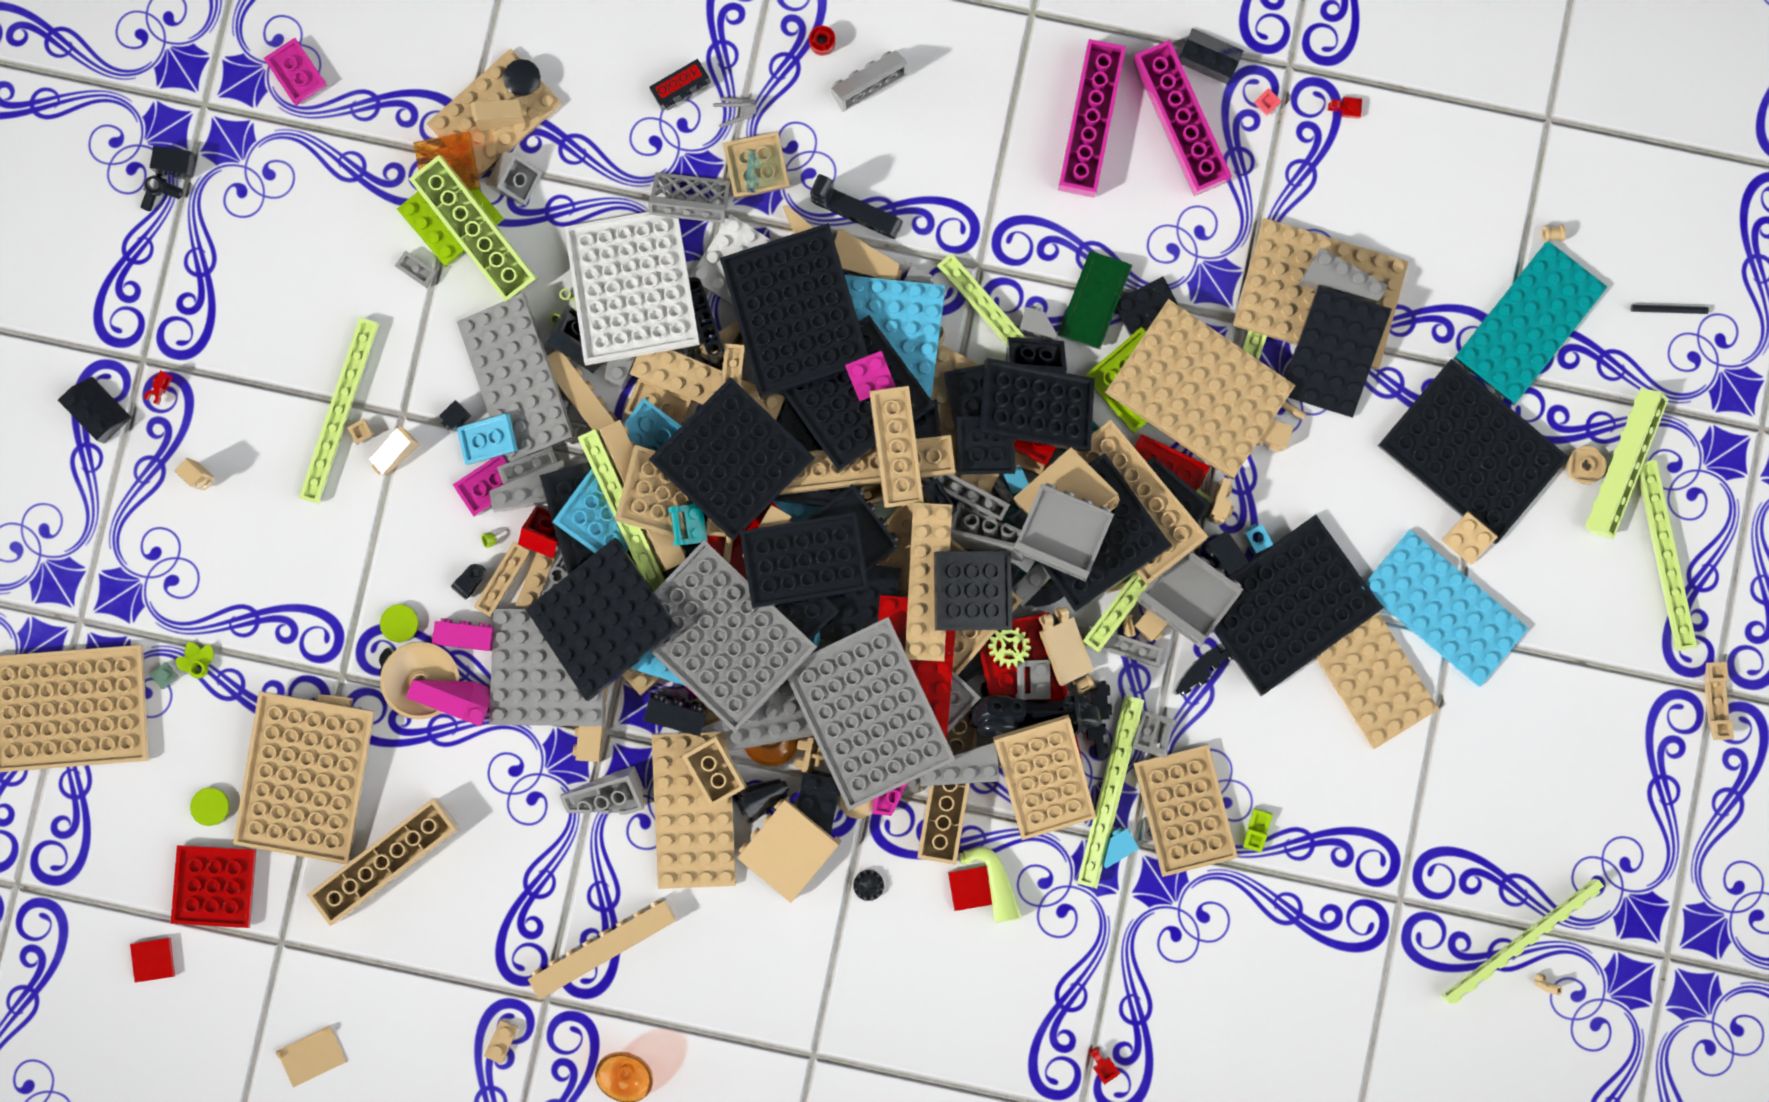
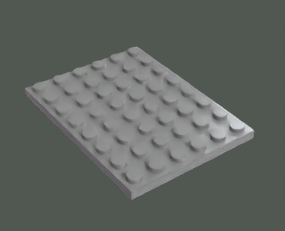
[651,540,817,733]
[788,617,956,811]

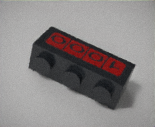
[649,59,711,111]

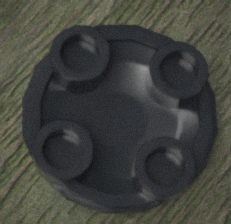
[503,59,541,97]

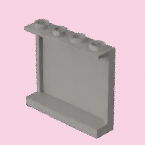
[1013,483,1114,582]
[1137,551,1243,647]

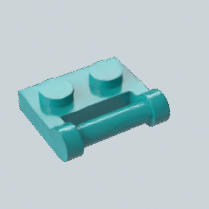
[668,504,708,546]

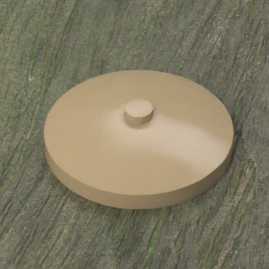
[380,642,459,719]

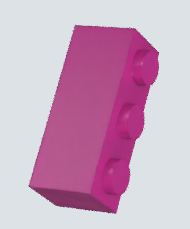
[432,618,494,652]

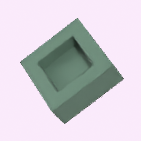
[150,662,179,689]

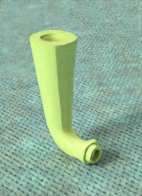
[960,847,1022,923]

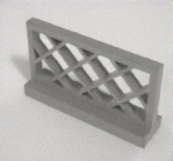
[648,172,731,223]

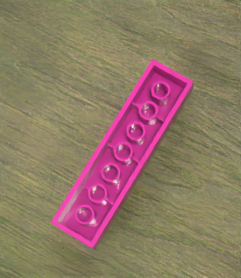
[1058,39,1126,198]
[1133,40,1232,197]

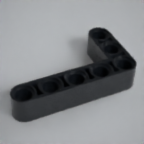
[810,174,903,239]
[689,277,724,364]

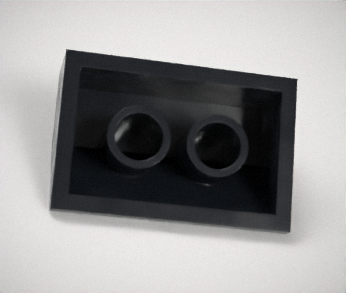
[1179,28,1244,85]
[546,305,604,373]
[1005,337,1067,373]
[58,377,132,444]

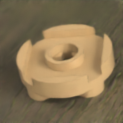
[1566,446,1607,485]

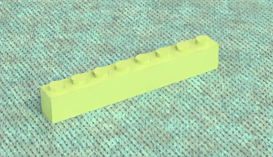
[1585,388,1669,540]

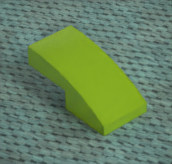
[1243,808,1273,853]

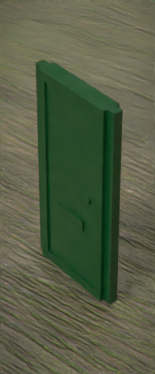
[1057,251,1132,350]

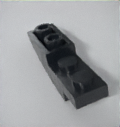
[1173,647,1233,697]
[1086,680,1112,759]

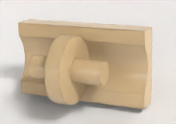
[793,737,825,773]

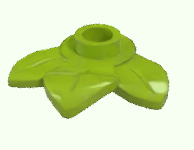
[175,642,214,679]

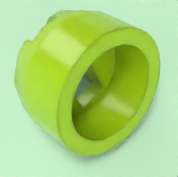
[481,532,497,548]

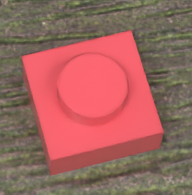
[1254,88,1282,116]

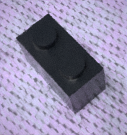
[149,146,196,180]

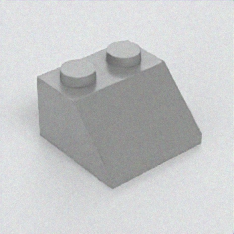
[486,151,543,206]

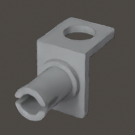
[564,400,588,444]

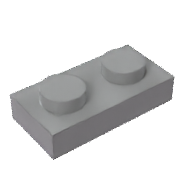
[395,250,438,289]

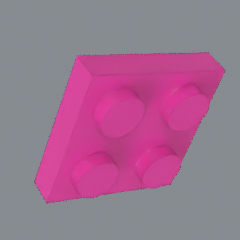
[845,351,896,401]

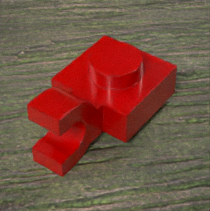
[1328,97,1362,119]
[143,370,173,405]
[1089,1047,1120,1085]

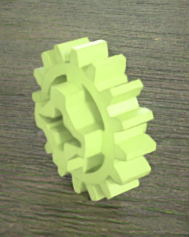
[988,627,1031,669]

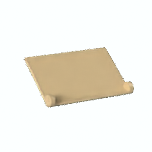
[276,1026,347,1087]

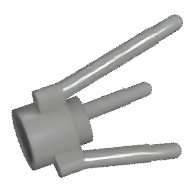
[713,97,756,128]

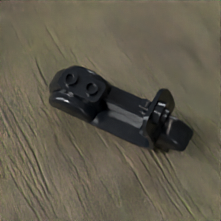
[969,683,1101,737]

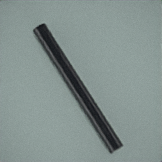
[1630,304,1709,314]

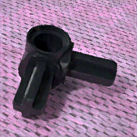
[140,175,183,211]

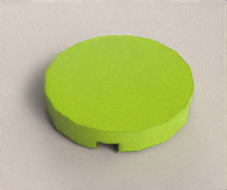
[380,604,419,643]
[190,787,230,826]

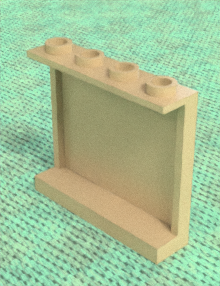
[1014,448,1120,514]
[737,796,842,903]

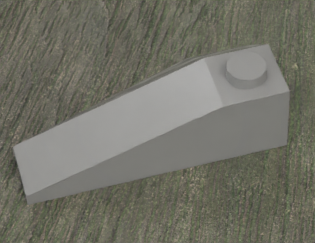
[560,766,644,815]

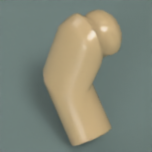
[1534,974,1563,995]

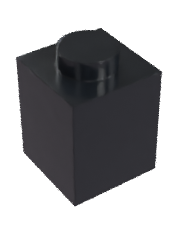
[439,400,472,432]

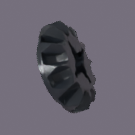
[853,870,884,901]

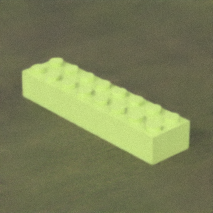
[409,155,538,302]

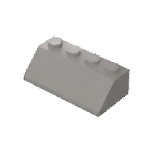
[831,50,908,112]

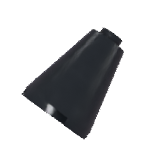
[734,779,789,825]

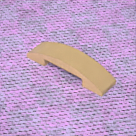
[1705,662,1734,740]

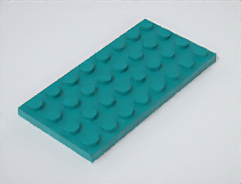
[1454,241,1607,405]

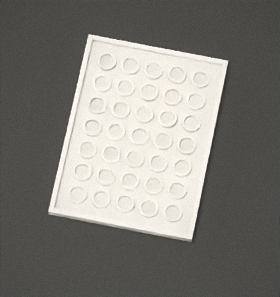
[564,212,700,366]

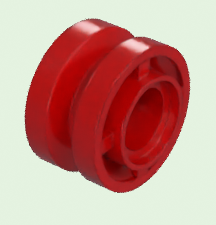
[809,25,836,56]

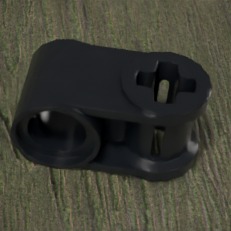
[451,564,486,600]

